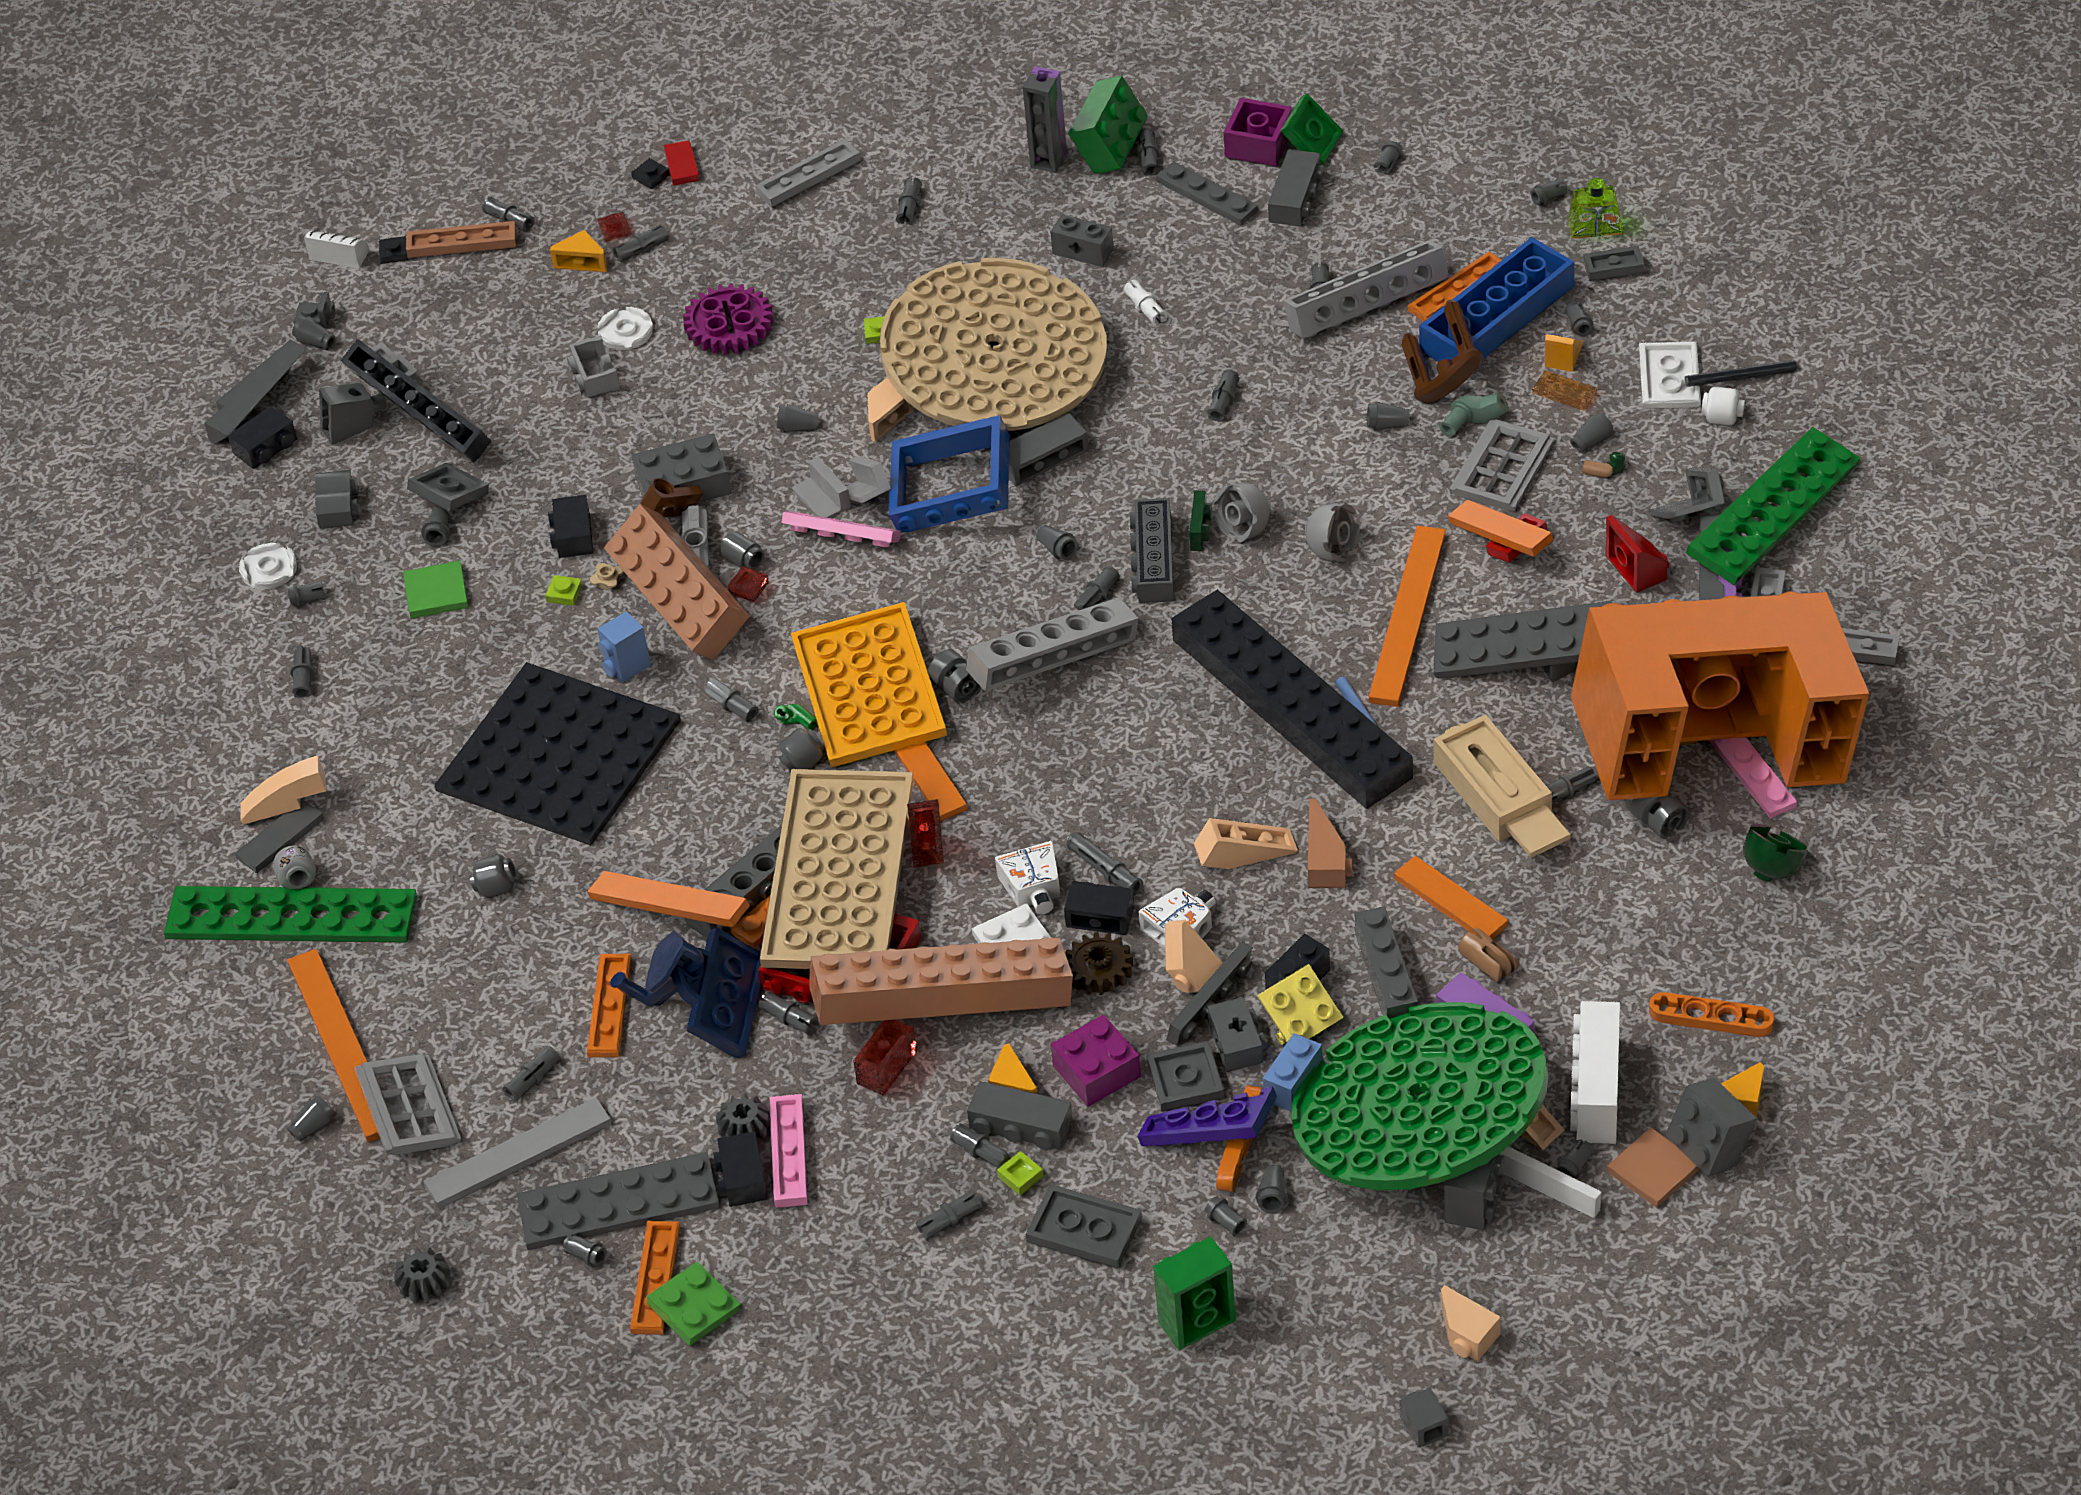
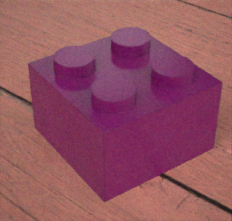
[1223,97,1292,166]
[1050,1014,1141,1107]

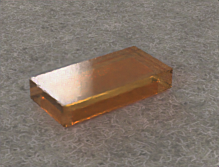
[1532,370,1597,411]

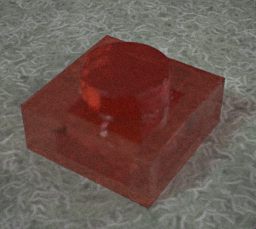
[597,212,631,242]
[728,566,769,602]

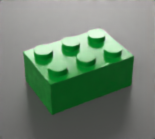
[1068,75,1148,174]
[1153,1236,1236,1350]

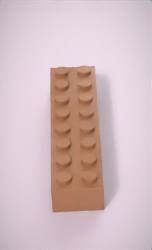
[809,937,1073,1025]

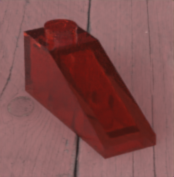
[907,799,944,868]

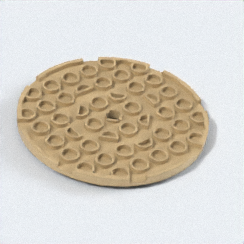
[880,258,1107,431]

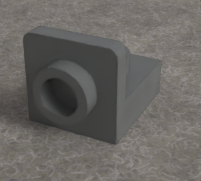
[293,292,336,328]

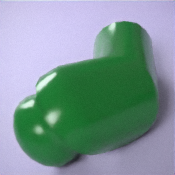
[774,704,818,730]

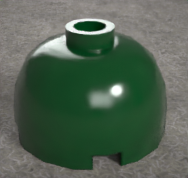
[1743,824,1808,882]

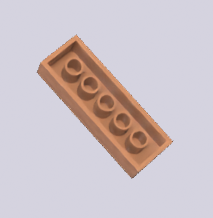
[604,504,750,660]

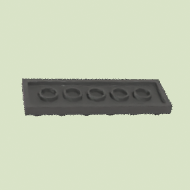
[1433,601,1612,678]
[517,1152,719,1250]

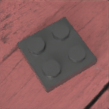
[407,463,489,511]
[1146,1041,1224,1111]

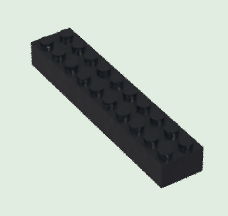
[1171,589,1413,809]

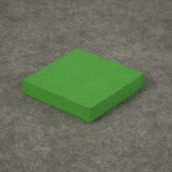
[403,561,468,618]

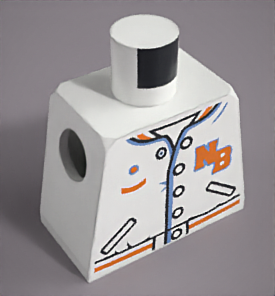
[995,841,1060,914]
[1139,888,1216,947]

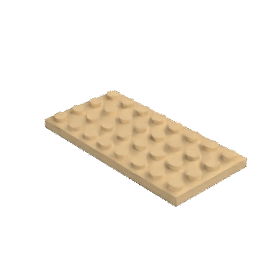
[760,769,914,969]

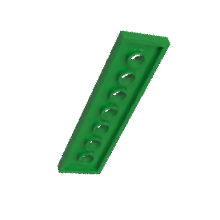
[1685,427,1860,585]
[164,886,417,943]

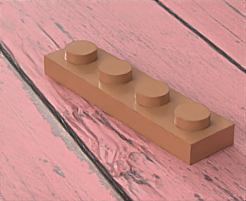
[406,221,516,258]

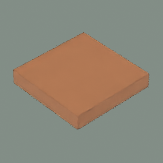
[1607,1127,1700,1208]

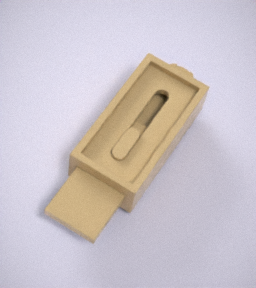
[1433,714,1571,858]

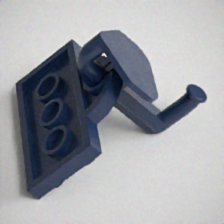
[610,927,761,1058]

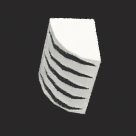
[304,230,370,268]

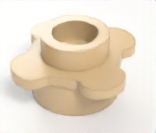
[590,563,623,589]

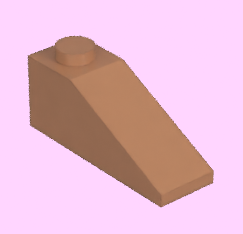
[1308,799,1352,888]

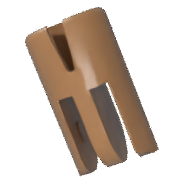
[1458,928,1520,982]

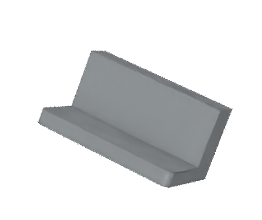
[846,455,891,503]
[792,456,851,518]

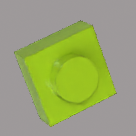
[864,316,885,344]
[545,575,583,606]
[997,1151,1044,1195]

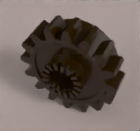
[1065,932,1134,995]

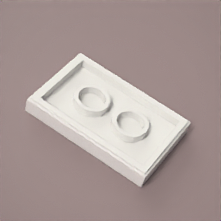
[1639,342,1701,409]

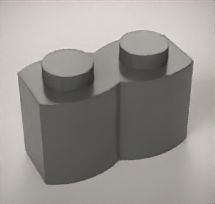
[315,470,359,528]

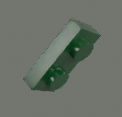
[1189,490,1212,551]

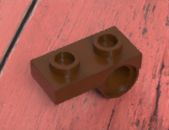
[640,478,704,518]

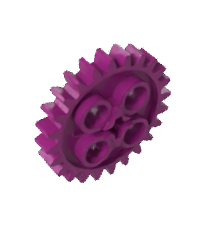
[683,283,774,355]

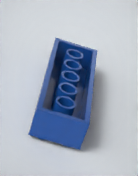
[1419,237,1575,362]

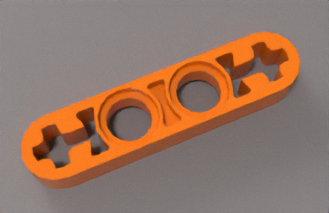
[1649,992,1774,1037]
[1216,1085,1263,1193]

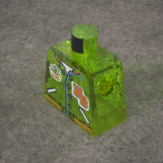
[1567,178,1624,239]

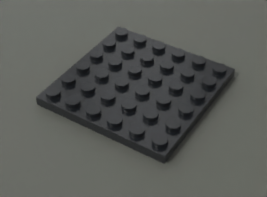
[434,662,681,846]

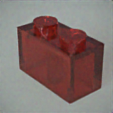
[853,1019,917,1096]

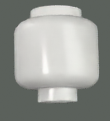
[1701,387,1745,426]

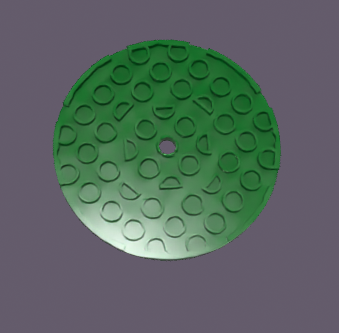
[1291,1002,1549,1191]

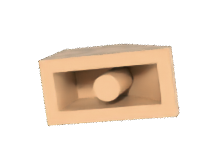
[867,378,914,442]
[1165,920,1223,993]
[1441,1285,1501,1362]

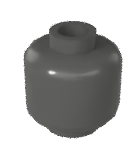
[778,728,824,771]
[469,854,518,898]

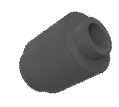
[721,531,764,570]

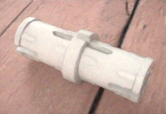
[1124,280,1168,326]

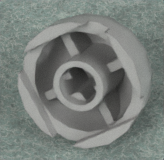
[1214,483,1270,542]
[1305,503,1360,562]

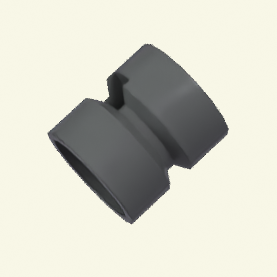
[928,649,981,704]
[1630,793,1689,839]

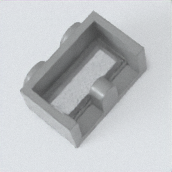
[567,335,620,398]

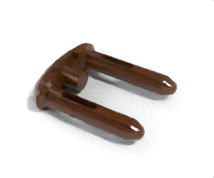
[1401,299,1483,403]

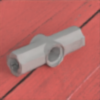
[681,505,710,568]

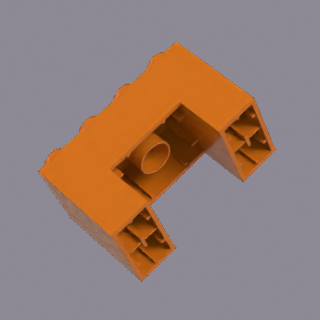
[1571,592,1869,801]

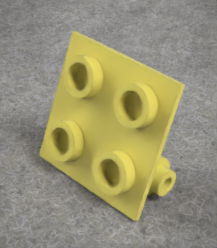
[1257,964,1343,1045]

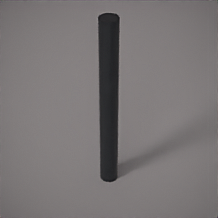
[1685,360,1797,387]

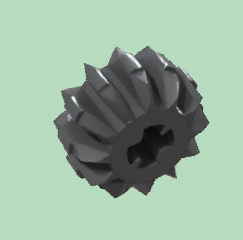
[716,1093,771,1139]
[394,1247,451,1304]

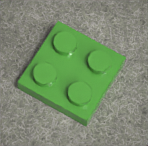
[646,1261,741,1346]

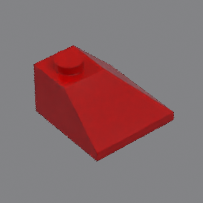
[1605,515,1669,593]

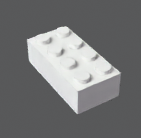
[1570,1001,1620,1144]

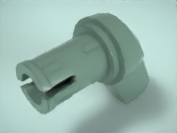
[1439,392,1508,437]

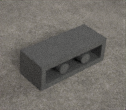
[1268,149,1324,227]
[1009,413,1089,487]
[967,1081,1073,1150]

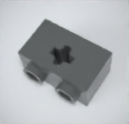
[1050,214,1114,267]
[1207,997,1267,1072]

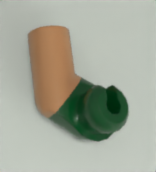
[1583,452,1626,478]

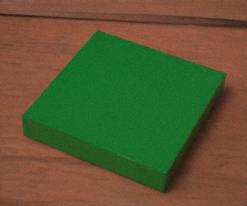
[1280,93,1343,165]

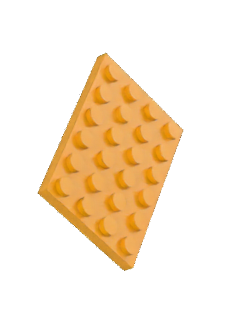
[791,602,947,768]

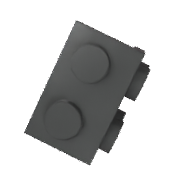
[1650,467,1725,522]

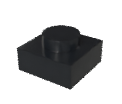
[631,158,670,189]
[379,236,408,264]

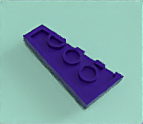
[1137,1086,1277,1147]

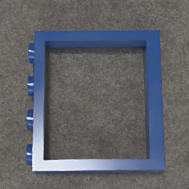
[889,415,1010,533]

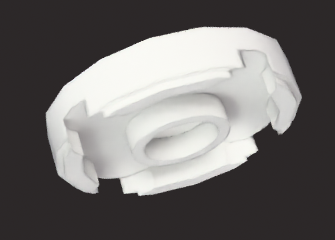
[598,307,653,350]
[239,543,297,590]

